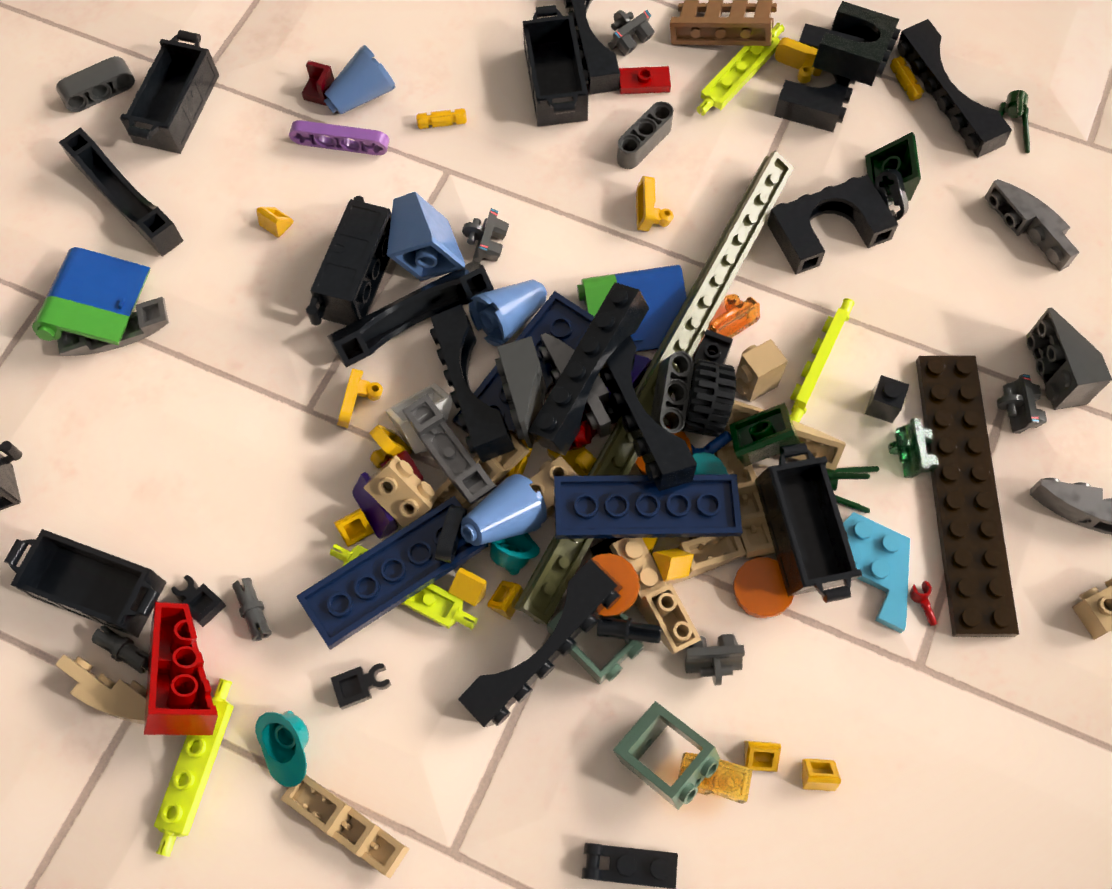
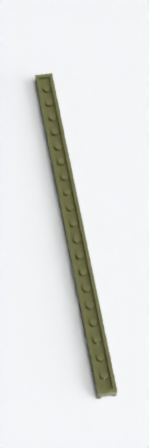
[514,151,795,624]

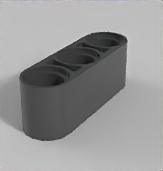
[56,56,135,112]
[617,101,674,169]
[651,351,694,434]

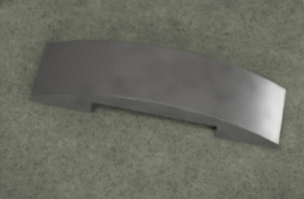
[57,297,169,356]
[402,394,496,505]

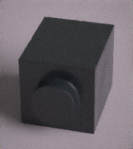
[865,375,909,423]

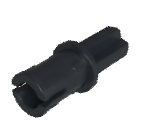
[597,616,662,643]

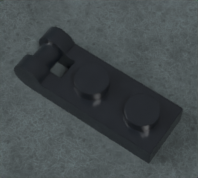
[581,843,678,889]

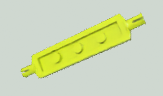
[696,23,785,116]
[790,298,855,422]
[330,544,478,630]
[154,678,234,857]

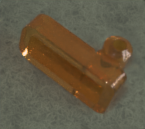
[708,294,760,338]

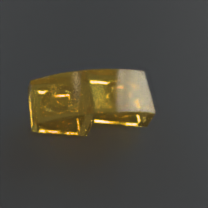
[678,752,753,804]

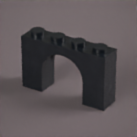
[812,1,901,86]
[774,23,864,132]
[767,174,899,274]

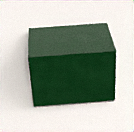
[865,132,921,201]
[729,403,800,467]

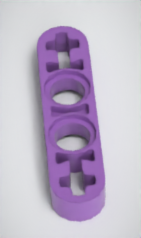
[289,120,390,155]

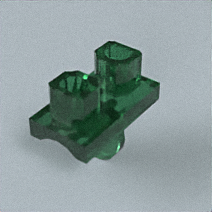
[888,418,939,478]

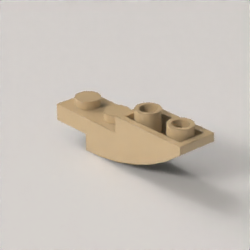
[609,538,701,654]
[55,654,147,725]

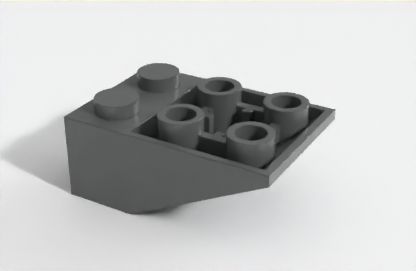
[1026,307,1112,410]
[495,336,547,449]

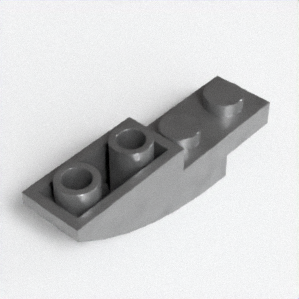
[985,179,1079,271]
[538,333,611,438]
[1030,478,1112,535]

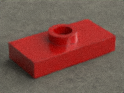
[619,66,671,94]

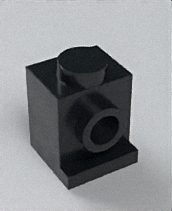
[693,329,733,364]

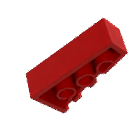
[144,602,218,735]

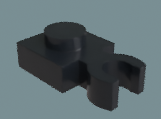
[171,575,226,627]
[331,663,391,710]

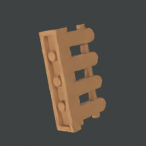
[670,0,777,46]

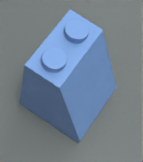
[387,192,465,281]

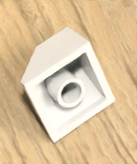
[385,383,453,454]

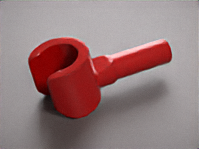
[910,581,938,627]

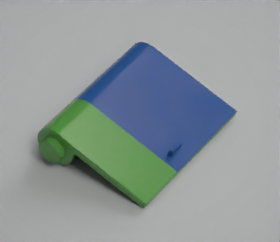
[32,247,150,346]
[577,265,687,352]

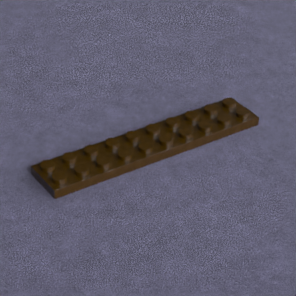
[916,356,1019,637]

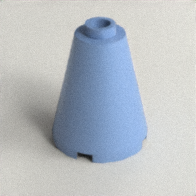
[324,45,396,114]
[469,280,547,346]
[460,474,547,546]

